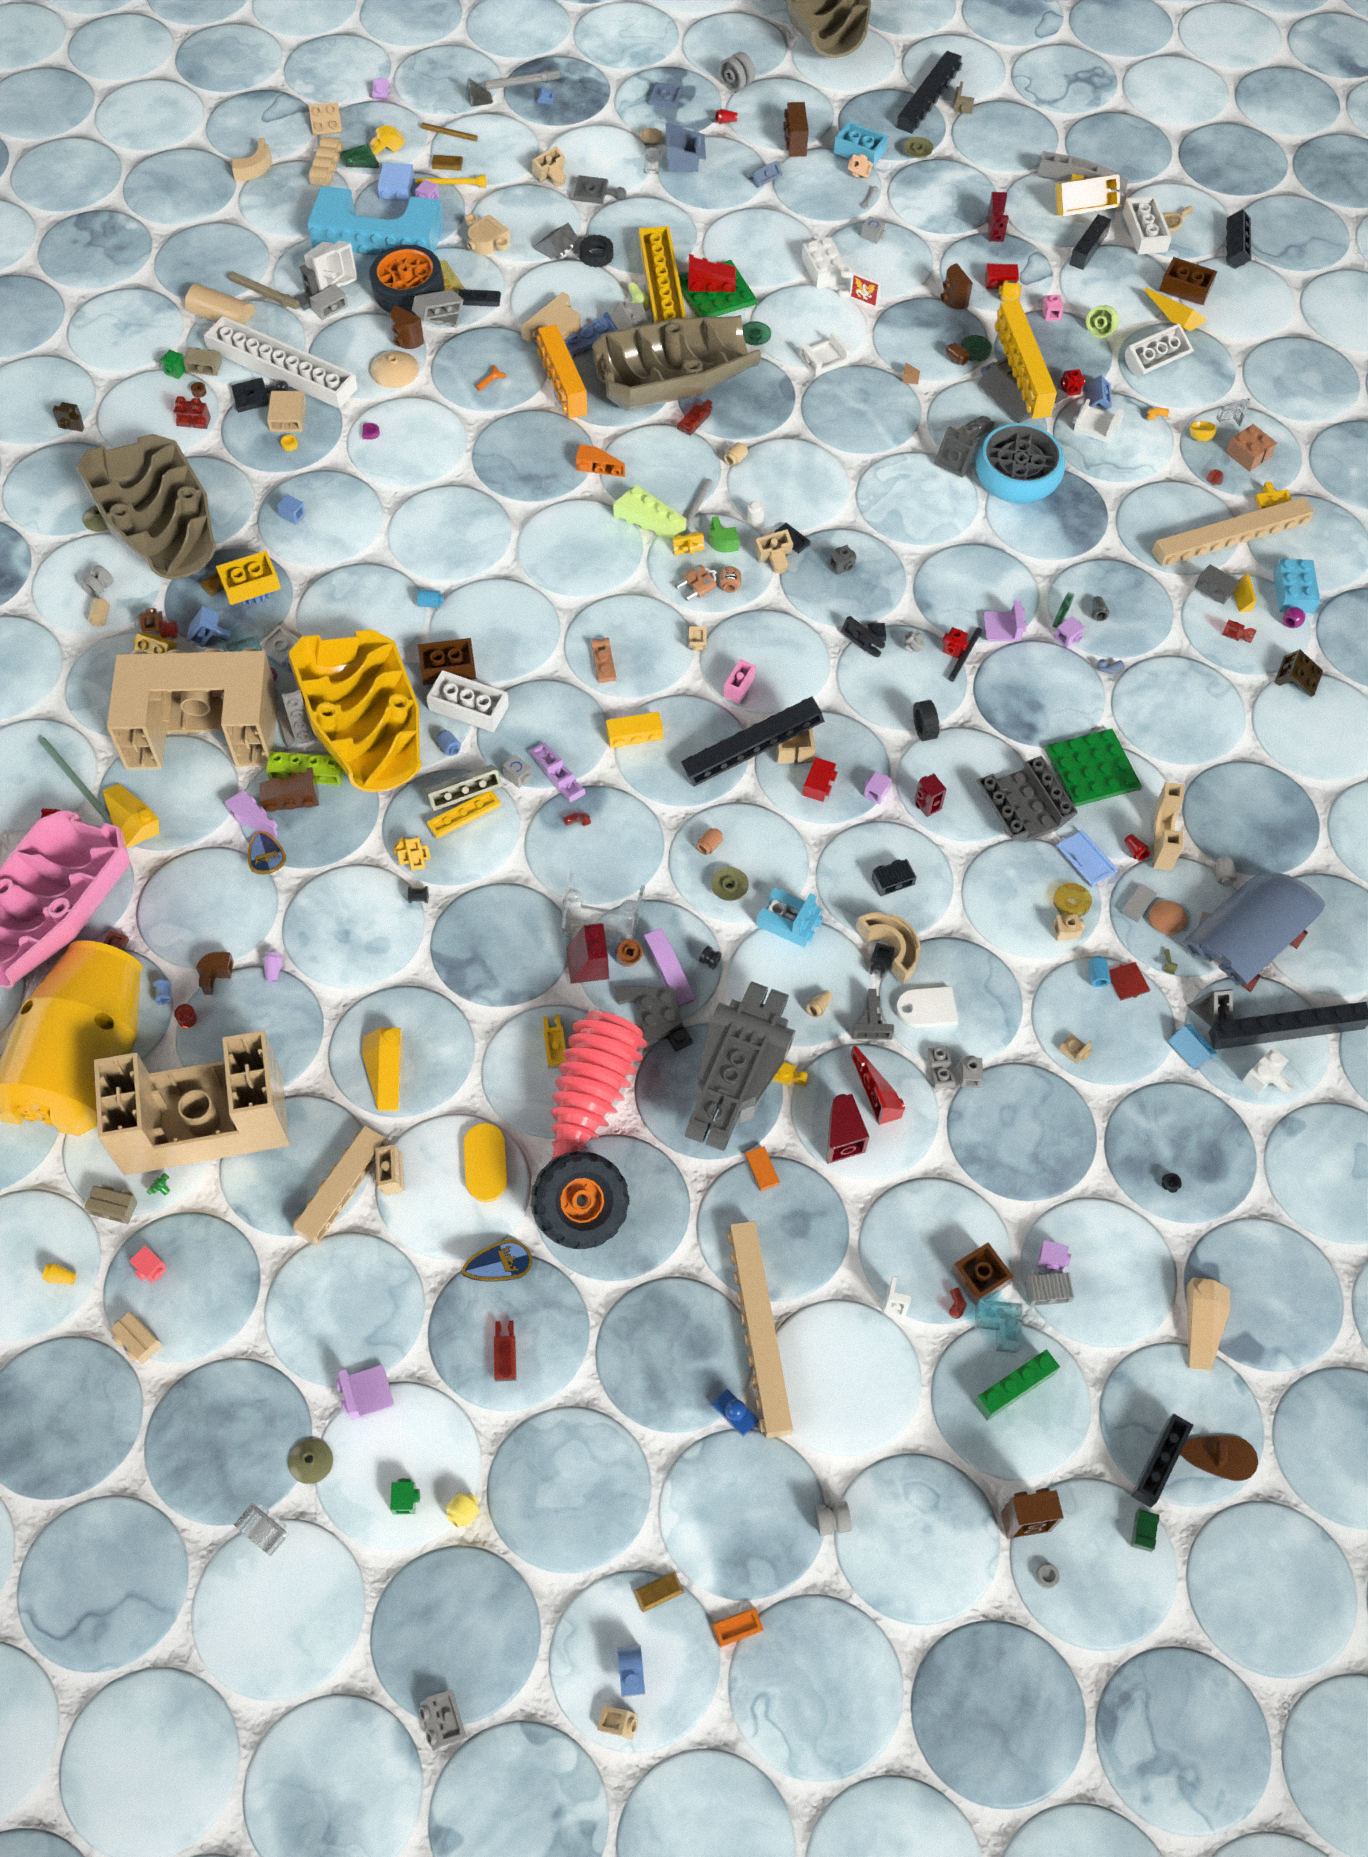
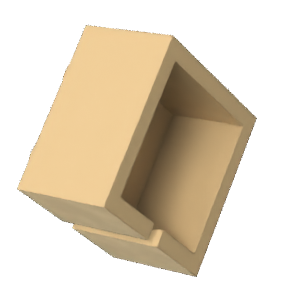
[775,728,815,764]

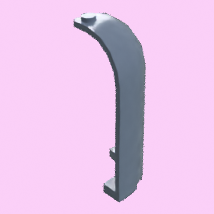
[1182,873,1326,985]

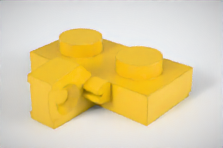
[1254,482,1292,510]

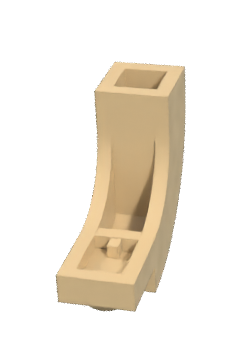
[232,138,272,181]

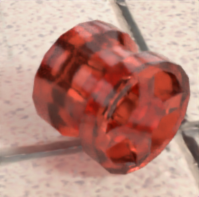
[160,621,178,639]
[174,1004,197,1028]

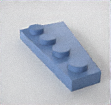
[564,312,618,356]

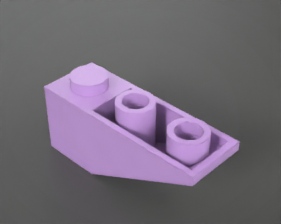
[225,790,278,837]

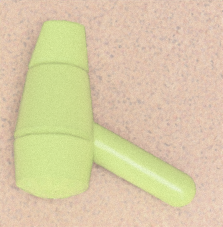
[628,282,650,310]

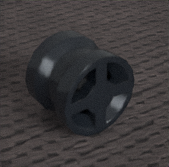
[699,945,722,970]

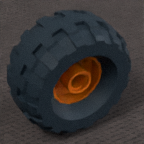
[531,1151,630,1249]

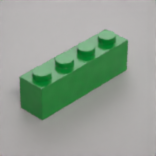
[974,1349,1060,1421]

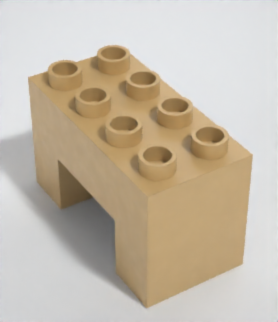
[107,648,278,770]
[94,1030,290,1176]

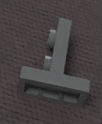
[294,264,319,311]
[852,988,894,1040]

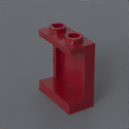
[987,192,1009,242]

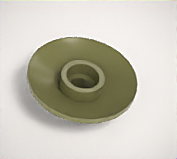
[904,137,933,158]
[83,505,108,532]
[711,867,749,901]
[288,1439,333,1484]

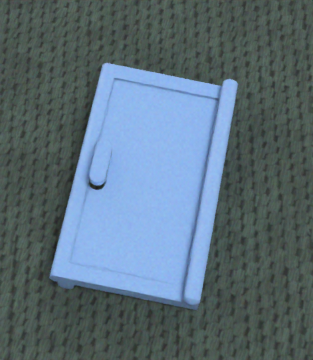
[1056,829,1118,887]

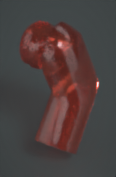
[949,1287,967,1319]

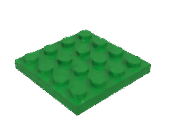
[678,260,757,318]
[1045,728,1142,807]

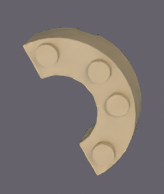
[856,912,920,985]

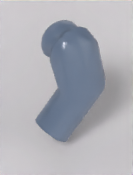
[1097,659,1124,674]

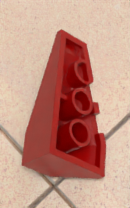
[851,1046,905,1125]

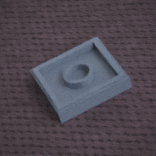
[649,82,683,109]

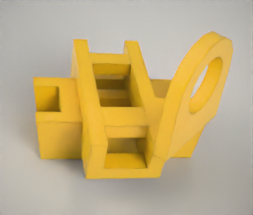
[392,836,431,872]

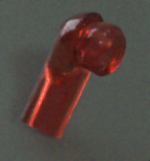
[563,812,591,826]

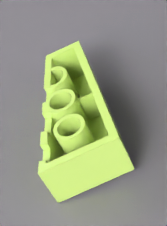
[613,485,686,541]

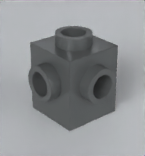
[828,545,857,575]

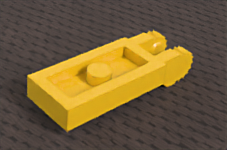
[543,1014,567,1068]

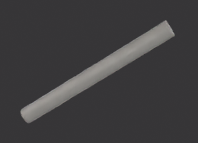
[686,479,713,530]

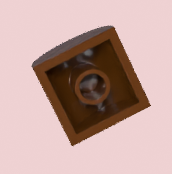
[940,263,973,309]
[390,305,424,349]

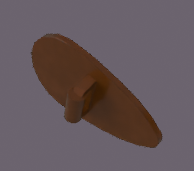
[1180,1436,1258,1481]

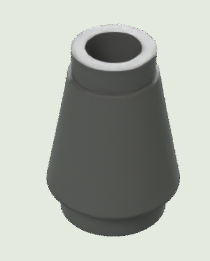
[1092,596,1109,621]

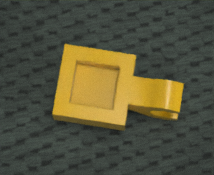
[772,1062,808,1086]

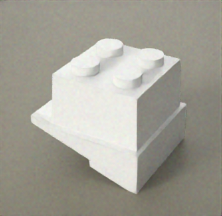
[304,241,358,292]

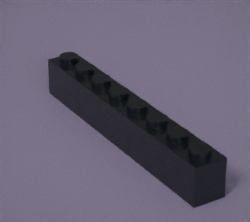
[897,51,963,134]
[681,696,825,787]
[1208,1001,1368,1050]

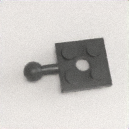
[573,175,626,204]

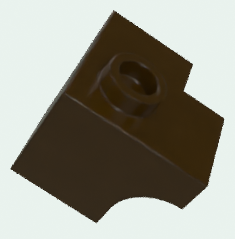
[52,402,85,432]

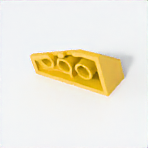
[1144,287,1207,332]
[102,784,159,848]

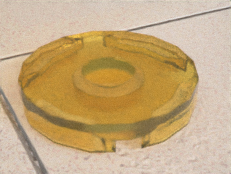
[1053,883,1092,918]

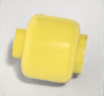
[446,1492,479,1528]

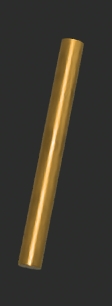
[421,123,478,142]

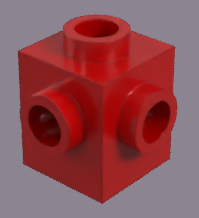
[1060,369,1085,396]
[942,627,969,658]

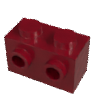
[914,773,947,817]

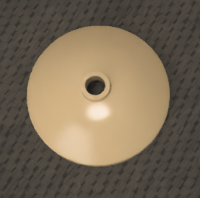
[370,351,419,388]

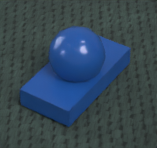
[712,1389,759,1437]

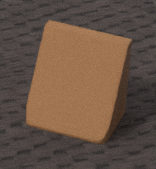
[902,363,920,384]

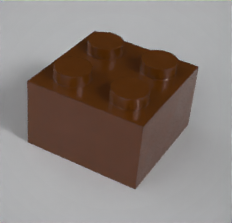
[951,1242,1014,1306]

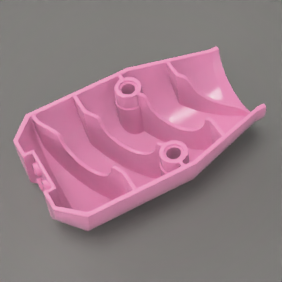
[0,810,130,988]

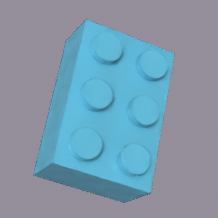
[834,121,888,168]
[1273,559,1320,613]

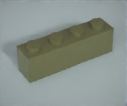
[423,765,503,811]

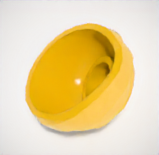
[1189,421,1217,442]

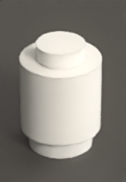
[747,501,765,526]

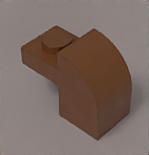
[196,952,234,995]

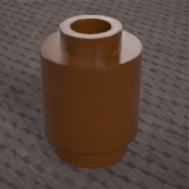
[946,343,970,365]

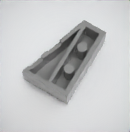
[412,290,463,328]

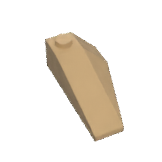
[1186,1278,1230,1370]

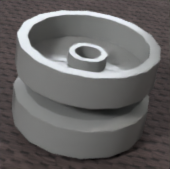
[719,51,756,92]

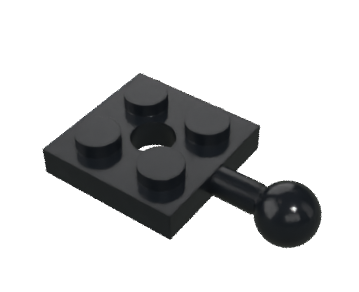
[231,377,289,413]

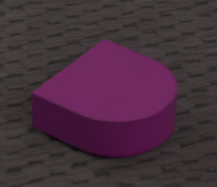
[362,423,380,439]

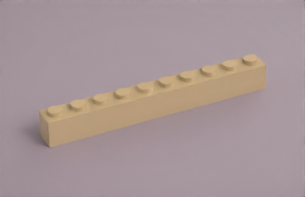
[1152,497,1314,567]
[727,1221,793,1439]

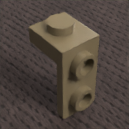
[953,81,974,114]

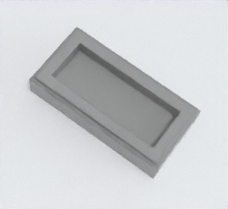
[1121,884,1157,923]

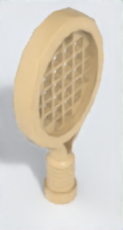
[1163,206,1193,232]

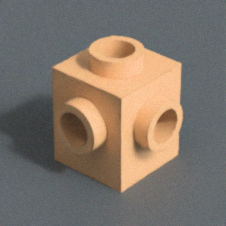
[848,154,873,178]

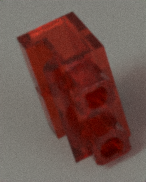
[173,396,211,429]

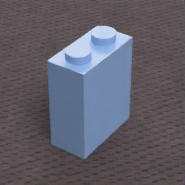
[378,162,414,201]

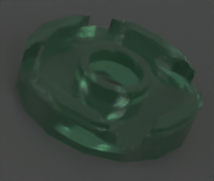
[960,335,992,362]

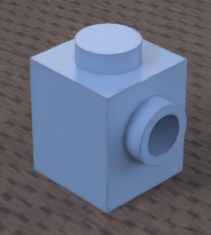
[277,494,306,525]

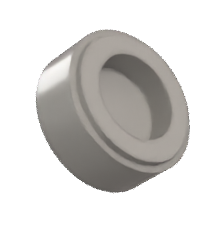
[1035,1564,1060,1589]

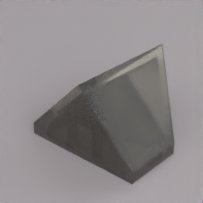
[466,78,493,107]

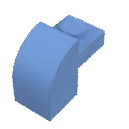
[617,1645,645,1697]

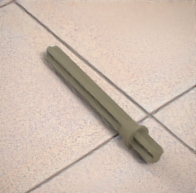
[228,271,300,309]

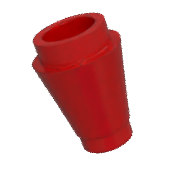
[715,109,738,124]
[1124,834,1150,861]

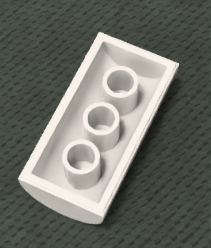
[1125,323,1194,376]

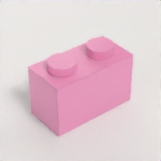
[724,659,756,704]

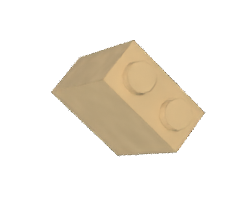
[267,391,306,432]

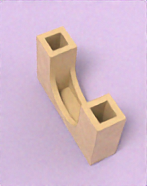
[1153,782,1184,871]

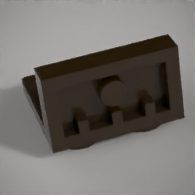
[1274,649,1323,697]

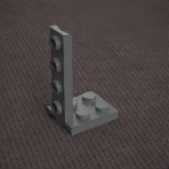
[934,416,995,478]

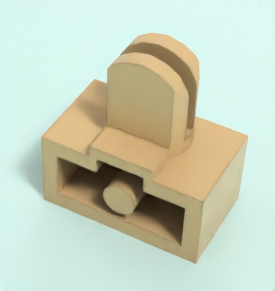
[531,146,566,187]
[754,529,793,574]

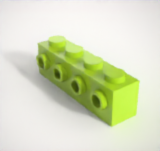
[266,751,344,786]

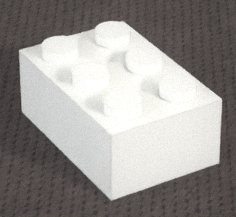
[801,237,846,289]

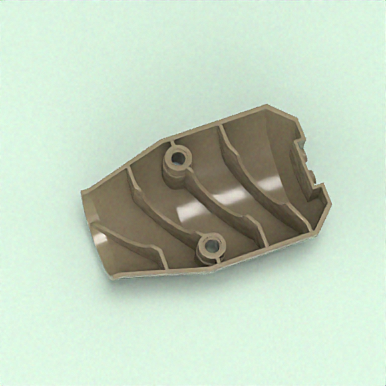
[592,315,761,411]
[76,434,216,579]

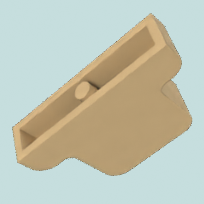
[521,292,581,342]

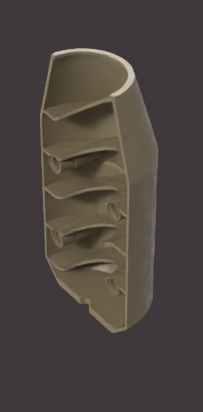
[785,0,871,58]

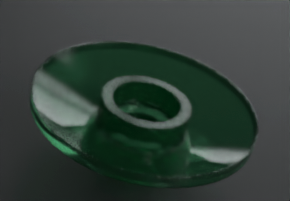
[742,321,771,345]

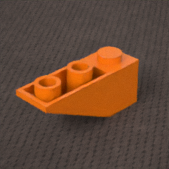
[576,444,625,477]

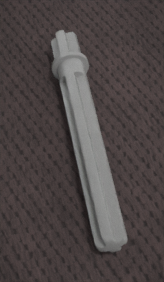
[484,70,560,90]

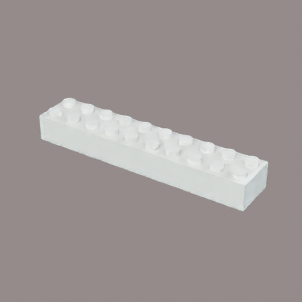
[204,316,358,409]

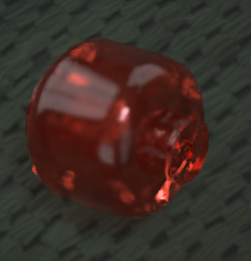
[1206,469,1224,485]

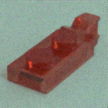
[677,399,713,436]

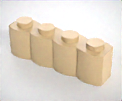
[309,136,343,186]

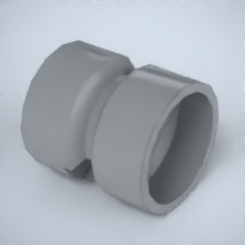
[80,565,114,598]
[814,1501,852,1536]

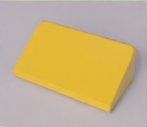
[1234,574,1257,612]

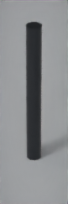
[948,627,982,682]

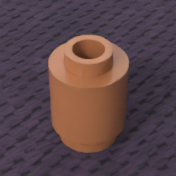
[696,828,723,855]

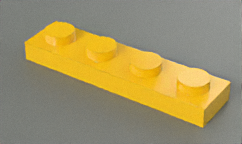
[427,790,501,839]

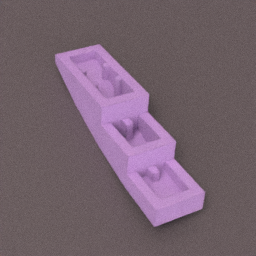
[529,743,586,803]
[644,928,695,1007]

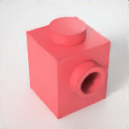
[129,1246,167,1284]

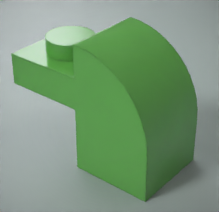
[708,516,739,553]

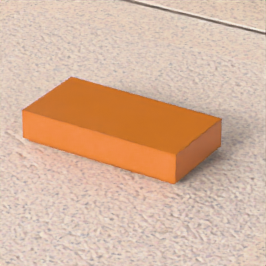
[745,1146,780,1191]
[712,1608,764,1648]

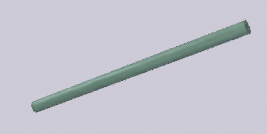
[39,738,113,825]

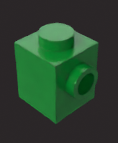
[161,350,186,379]
[390,1478,420,1515]

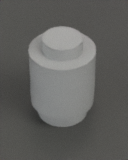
[1215,857,1237,886]

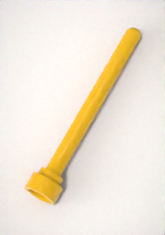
[415,175,487,188]

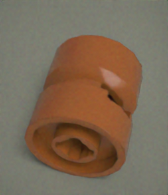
[615,939,643,967]

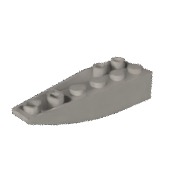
[1038,151,1128,192]

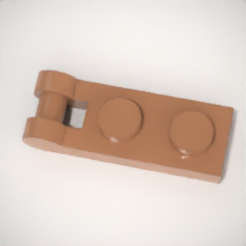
[591,638,616,683]

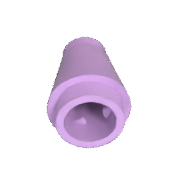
[264,952,283,982]

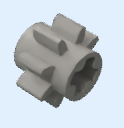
[903,630,925,653]

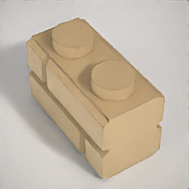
[375,1145,405,1195]
[110,1312,162,1364]

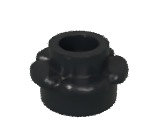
[1161,1173,1182,1193]

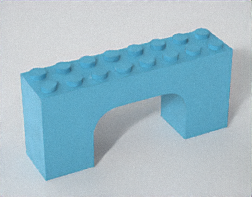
[308,186,444,256]

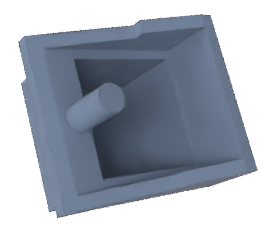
[666,123,706,172]

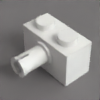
[1242,1047,1294,1095]

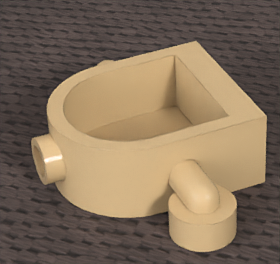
[465,214,510,255]

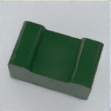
[1131,1509,1160,1552]

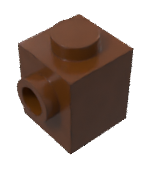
[140,608,164,632]

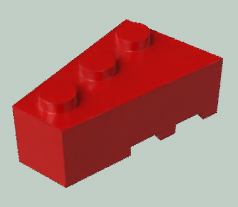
[688,254,736,292]

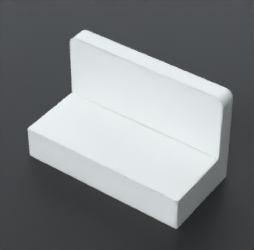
[884,1276,911,1318]

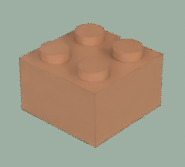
[1225,424,1277,472]

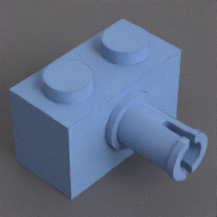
[186,606,230,647]

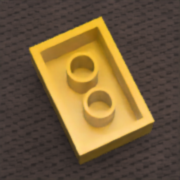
[216,550,281,605]

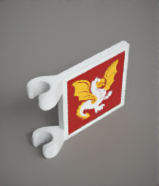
[839,266,882,308]

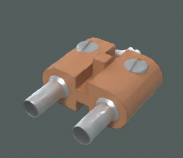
[675,565,717,601]

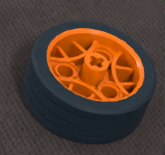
[369,245,445,315]

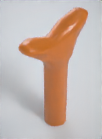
[476,365,507,391]

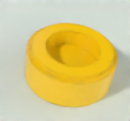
[281,435,298,451]

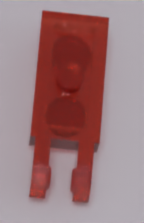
[494,1320,517,1382]

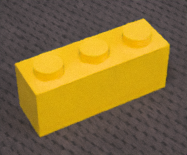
[606,711,663,748]

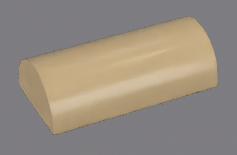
[185,283,256,325]

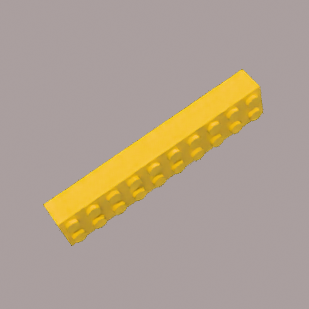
[639,226,686,323]

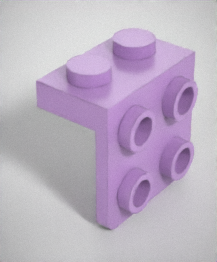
[983,601,1027,641]
[336,1365,394,1420]

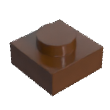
[103,931,129,950]

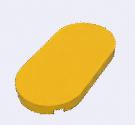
[464,1123,508,1202]

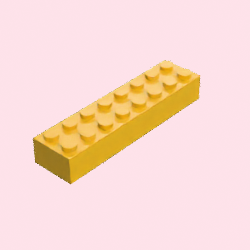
[994,300,1057,419]

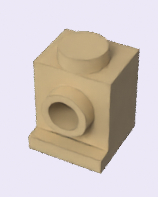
[1053,914,1084,941]

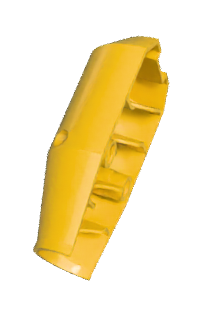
[288,629,422,792]
[0,940,143,1136]

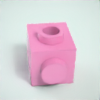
[1042,295,1063,321]

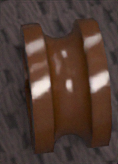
[191,382,207,398]

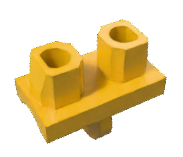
[673,532,704,555]

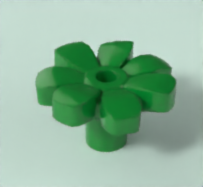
[146,1173,170,1196]

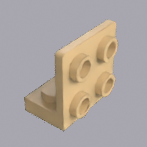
[309,102,342,136]

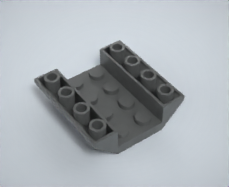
[978,357,1068,423]
[977,755,1078,843]

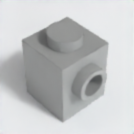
[959,1056,984,1088]

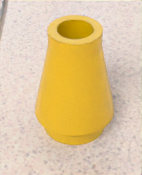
[42,1262,77,1285]

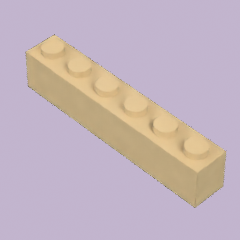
[293,1126,388,1246]

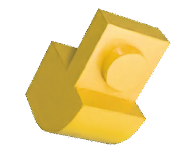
[370,125,405,156]

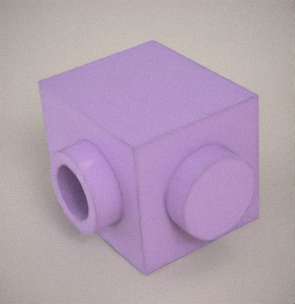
[415,179,439,199]
[1054,616,1085,648]
[864,771,892,805]
[1037,1240,1071,1272]

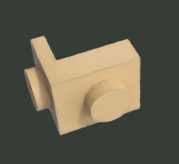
[689,626,707,651]

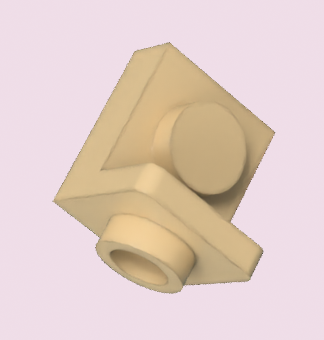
[1059,1034,1092,1065]
[597,1705,638,1740]

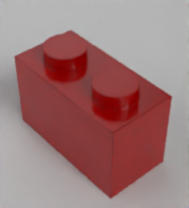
[985,264,1019,289]
[803,757,838,802]

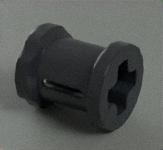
[408,886,429,903]

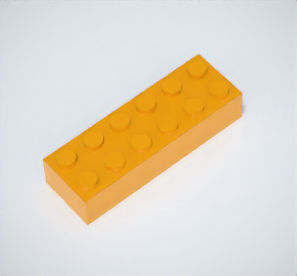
[536,324,587,419]

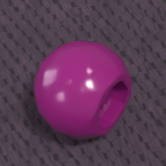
[1283,607,1306,628]

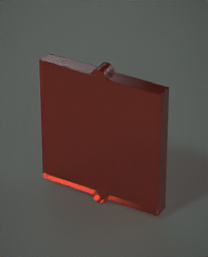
[1109,962,1150,1001]

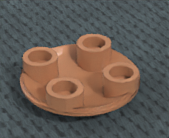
[1148,901,1187,936]

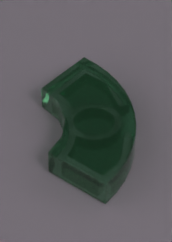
[1052,592,1075,628]

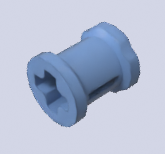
[153,979,172,1005]

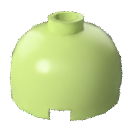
[1086,305,1119,338]

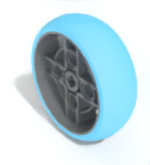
[976,423,1065,503]

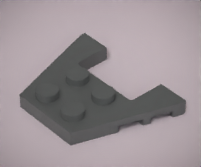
[614,986,683,1051]

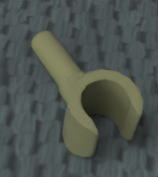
[1164,949,1178,975]

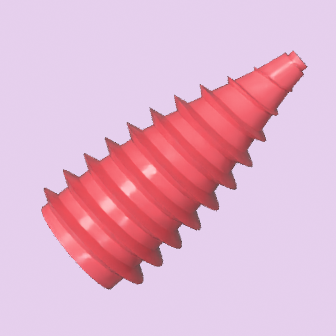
[551,1011,648,1159]

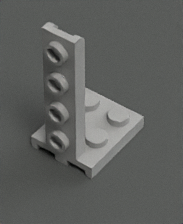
[277,689,317,747]

